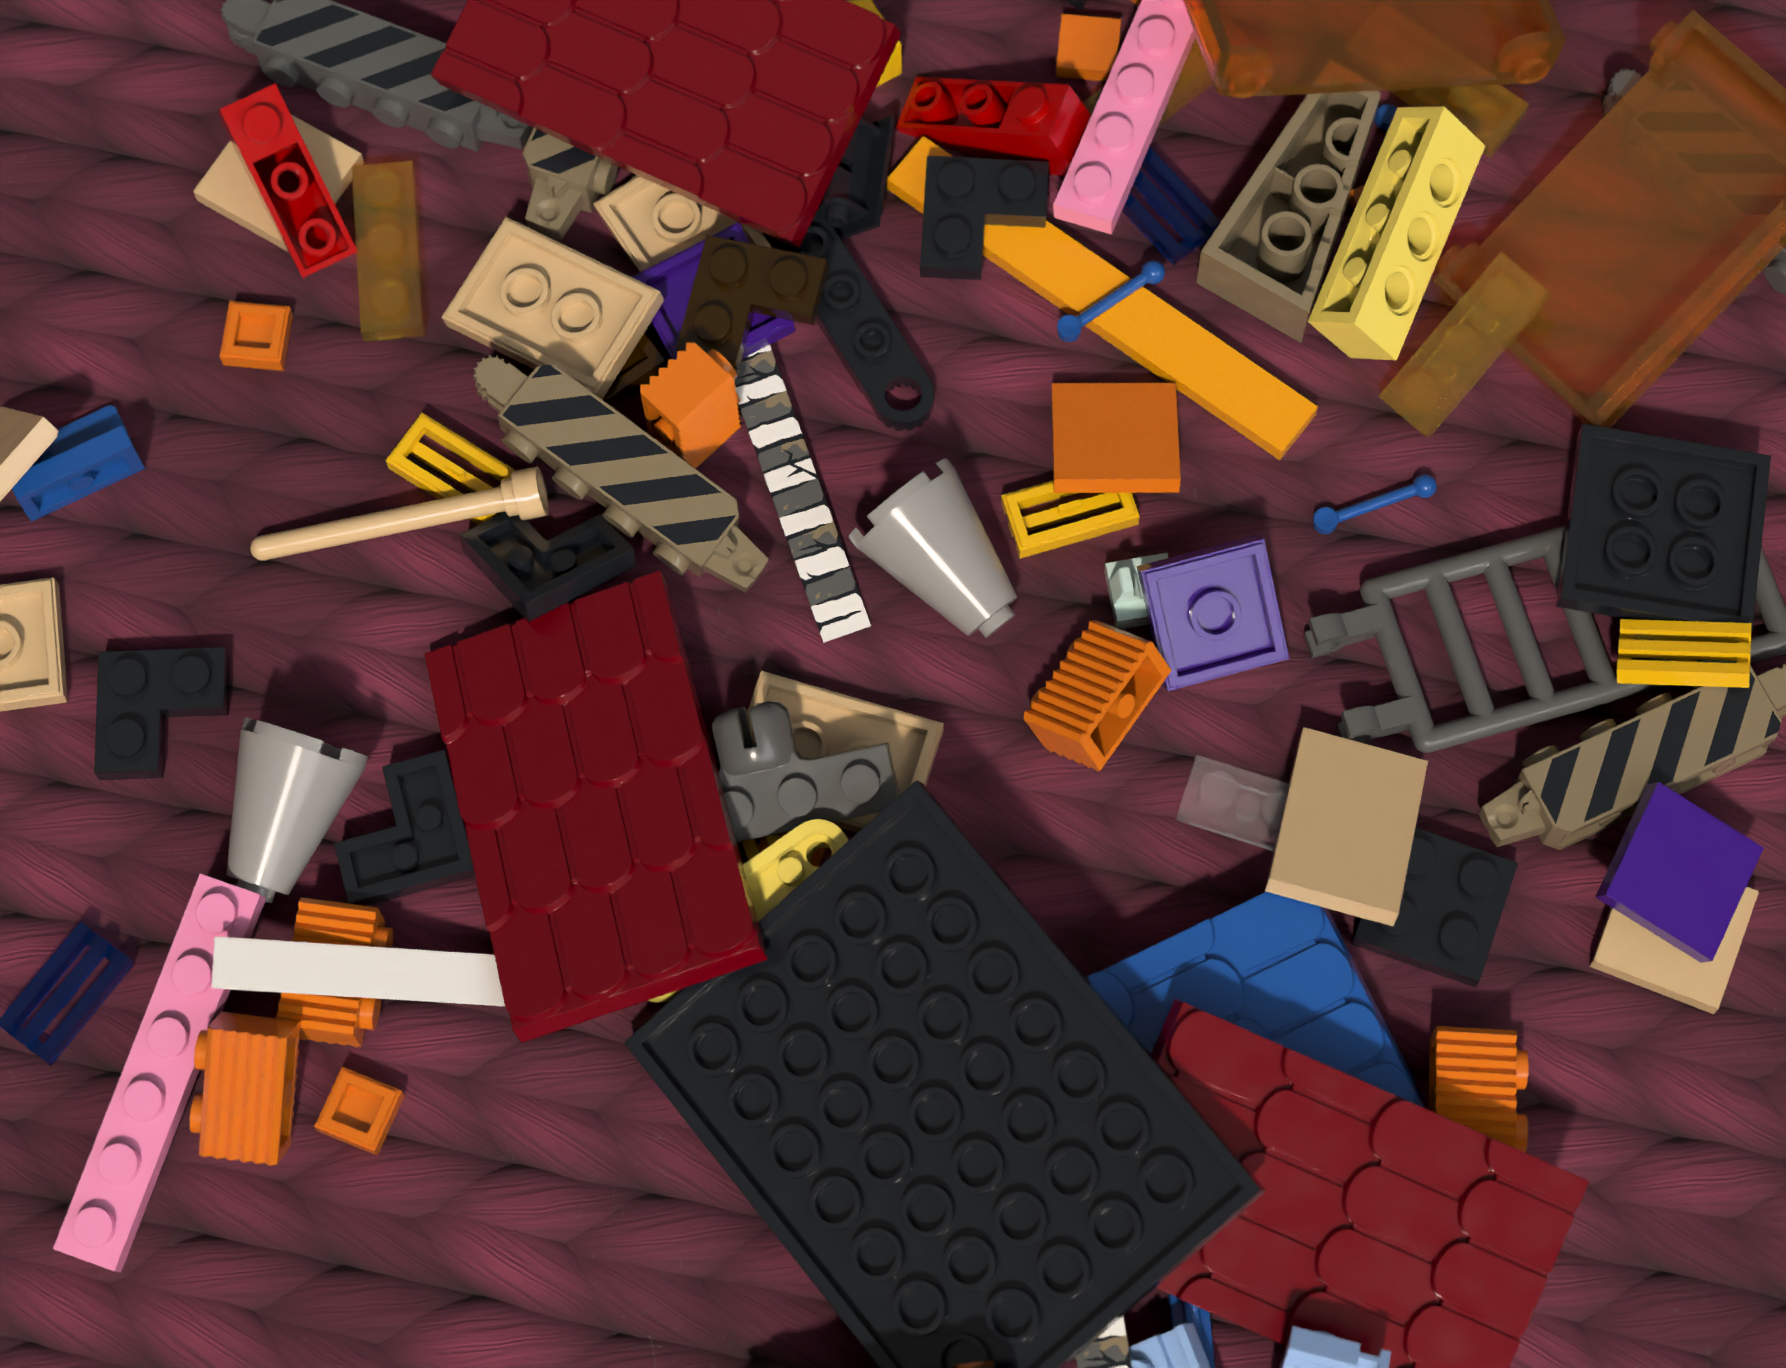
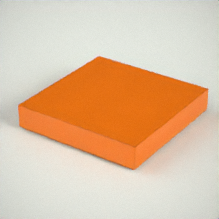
[1051,383,1181,493]

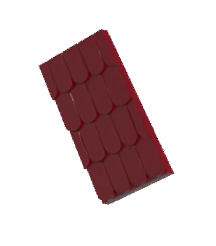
[430,0,901,249]
[424,570,768,1043]
[1151,998,1590,1368]

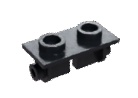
[820,112,896,240]

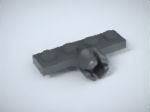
[712,701,900,842]

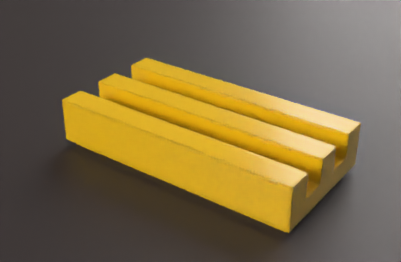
[386,413,515,525]
[1001,481,1140,559]
[1617,619,1752,688]

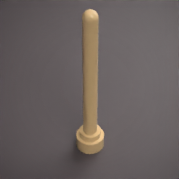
[250,466,549,561]

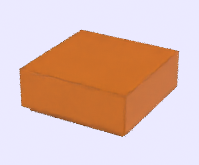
[1056,14,1121,81]
[220,301,294,371]
[314,1067,405,1156]

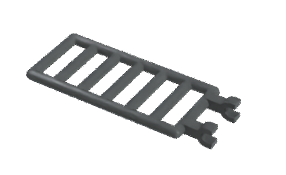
[1304,525,1786,753]

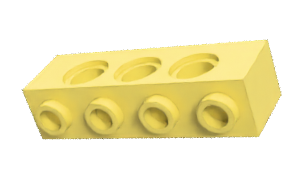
[1308,106,1485,361]

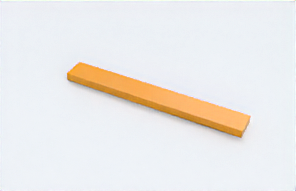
[886,136,1318,460]

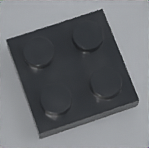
[1352,827,1518,988]

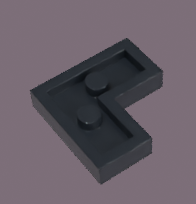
[920,156,1049,280]
[460,511,636,622]
[94,647,230,780]
[334,750,475,906]

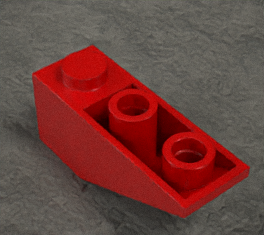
[896,77,1092,176]
[217,83,358,278]

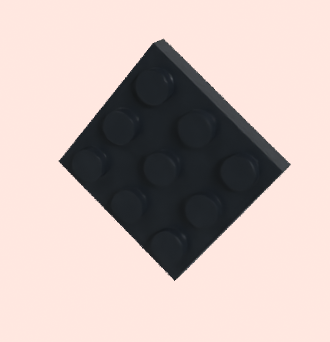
[1556,424,1771,632]

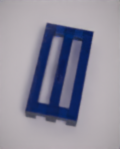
[1122,146,1221,266]
[0,921,135,1066]

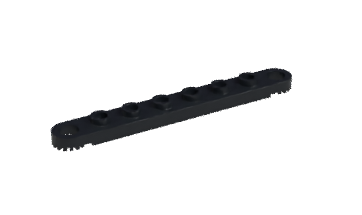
[761,206,934,431]

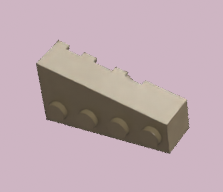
[1196,63,1381,343]

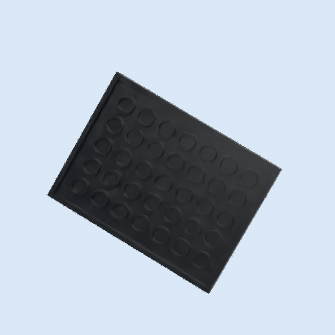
[624,780,1266,1368]

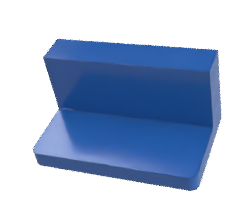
[12,405,145,522]

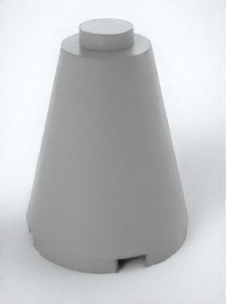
[848,458,1017,638]
[226,717,369,903]

